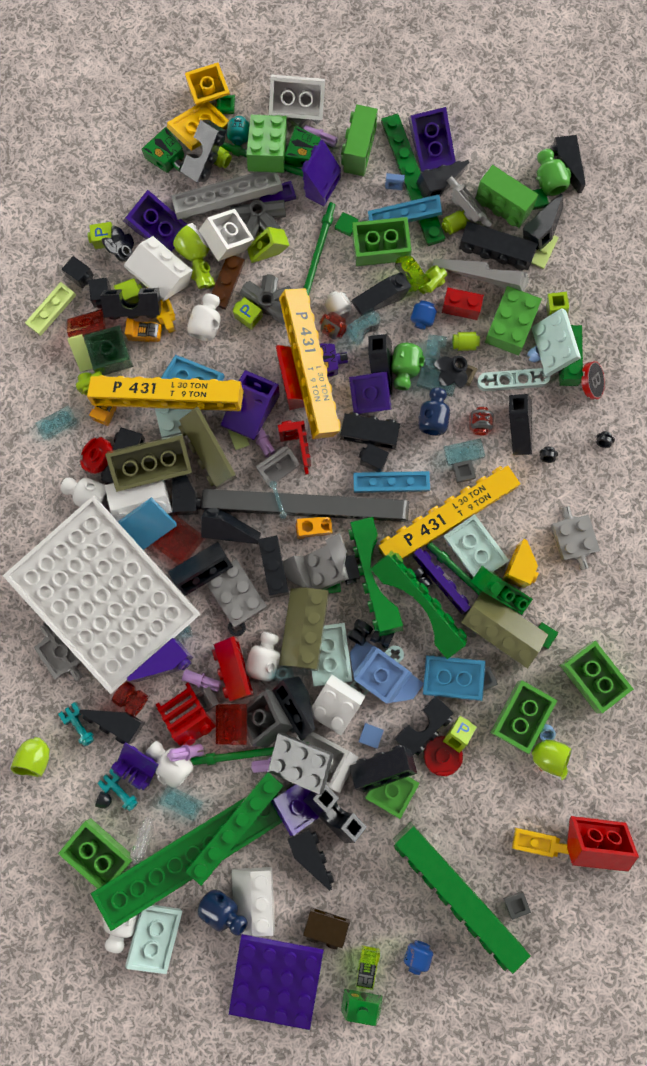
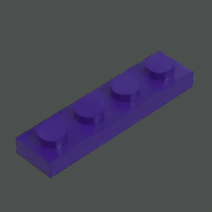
[412,548,471,615]

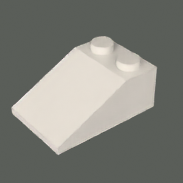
[296,732,358,793]

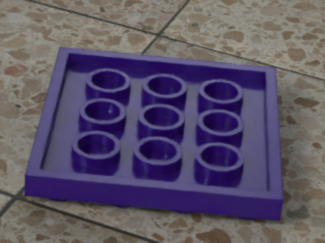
[228,934,324,1030]

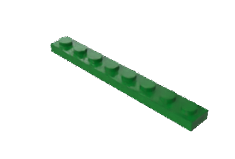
[381,113,446,246]

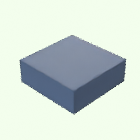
[385,173,405,191]
[359,723,384,749]

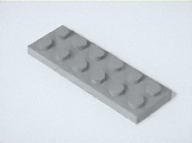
[171,172,283,219]

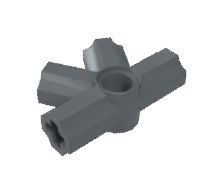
[230,200,286,239]
[240,274,292,325]

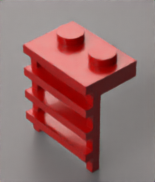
[278,420,311,475]
[155,683,217,746]

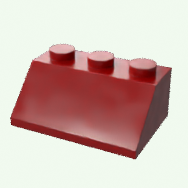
[276,345,305,411]
[212,636,254,702]
[567,816,639,872]

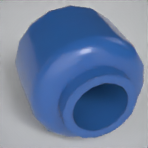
[410,300,437,330]
[404,940,433,975]

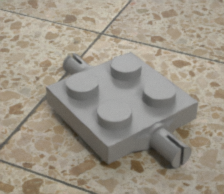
[446,176,493,228]
[551,506,600,570]
[34,623,83,681]

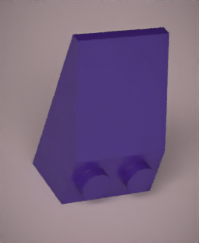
[408,107,456,172]
[123,190,188,252]
[127,638,193,682]

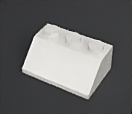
[269,75,325,120]
[124,236,193,301]
[105,480,172,522]
[232,867,275,937]

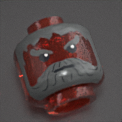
[319,312,348,339]
[469,407,494,436]

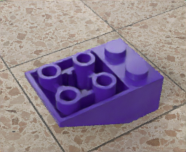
[302,140,341,206]
[221,370,280,440]

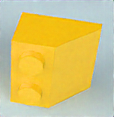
[185,62,230,106]
[502,539,539,589]

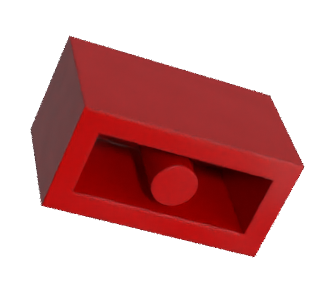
[441,287,484,320]

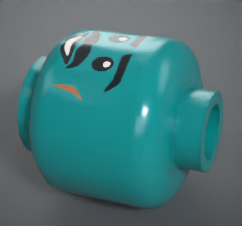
[227,116,250,145]

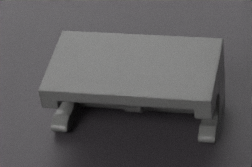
[256,445,300,487]

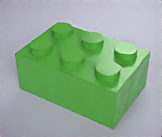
[341,104,378,177]
[246,114,287,173]
[475,165,538,229]
[352,217,412,266]
[484,286,542,356]
[559,641,634,713]
[490,680,558,754]
[58,818,136,889]

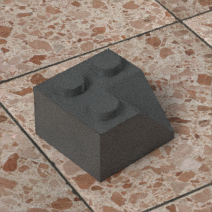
[238,689,293,748]

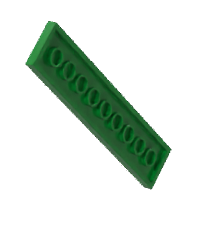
[90,793,282,931]

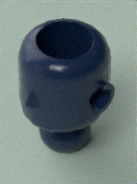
[418,388,450,436]
[198,889,248,936]

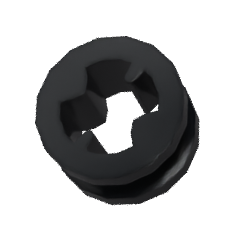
[228,622,246,636]

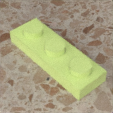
[25,282,76,336]

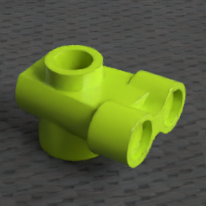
[190,259,215,289]
[418,265,448,294]
[76,371,102,395]

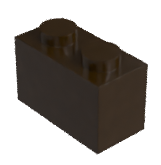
[303,907,350,950]

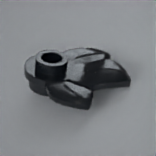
[102,225,134,262]
[434,356,468,388]

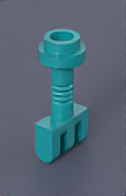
[58,702,94,747]
[97,769,138,811]

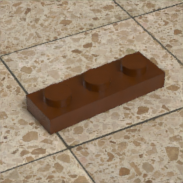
[211,255,245,310]

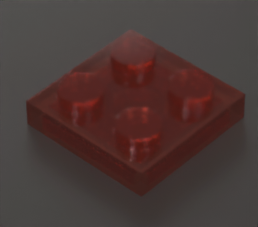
[67,309,106,338]
[152,515,205,565]
[216,704,247,745]

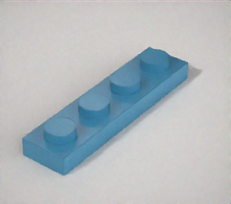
[368,195,443,223]
[353,471,430,493]

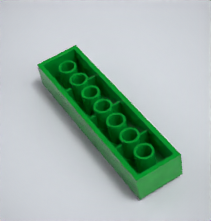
[393,822,531,974]

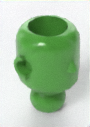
[536,149,571,196]
[391,342,425,391]

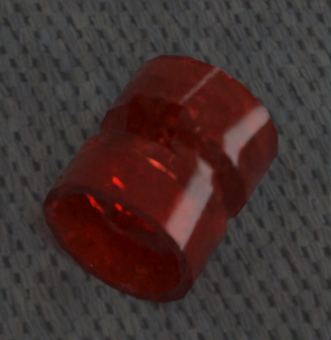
[111,680,149,717]

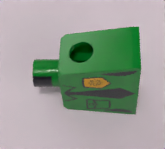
[285,126,321,167]
[142,127,185,173]
[341,989,383,1026]

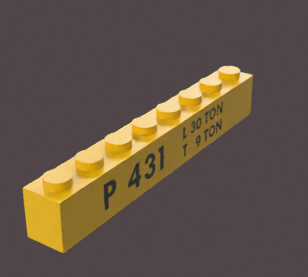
[279,288,341,439]
[87,375,244,411]
[378,465,521,559]

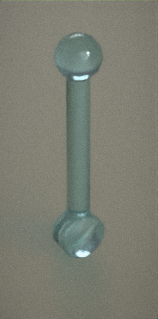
[270,481,287,519]

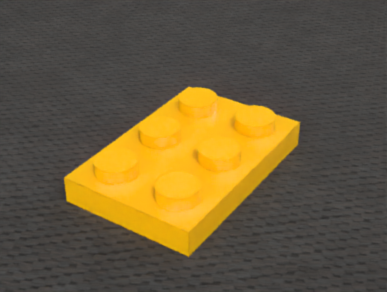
[167,102,229,151]

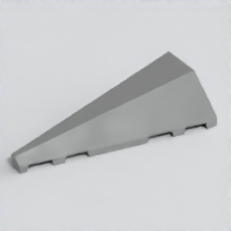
[432,259,529,291]

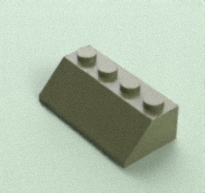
[179,407,237,488]
[106,433,192,492]
[279,588,329,671]
[461,591,548,669]

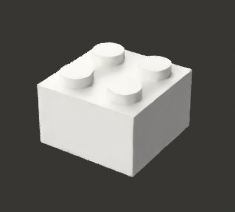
[199,209,255,261]
[311,675,365,735]

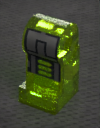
[395,256,429,292]
[356,945,380,990]

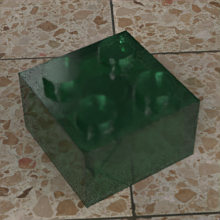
[84,325,134,375]

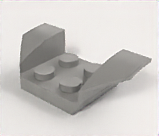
[283,533,349,590]

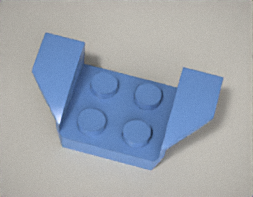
[350,641,424,704]

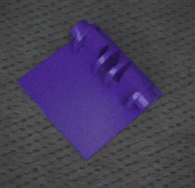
[111,742,159,790]

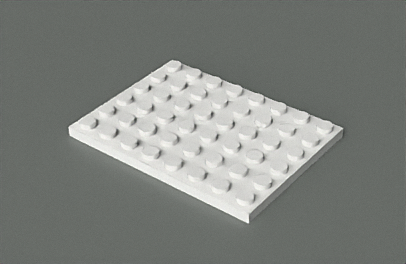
[3,496,200,694]

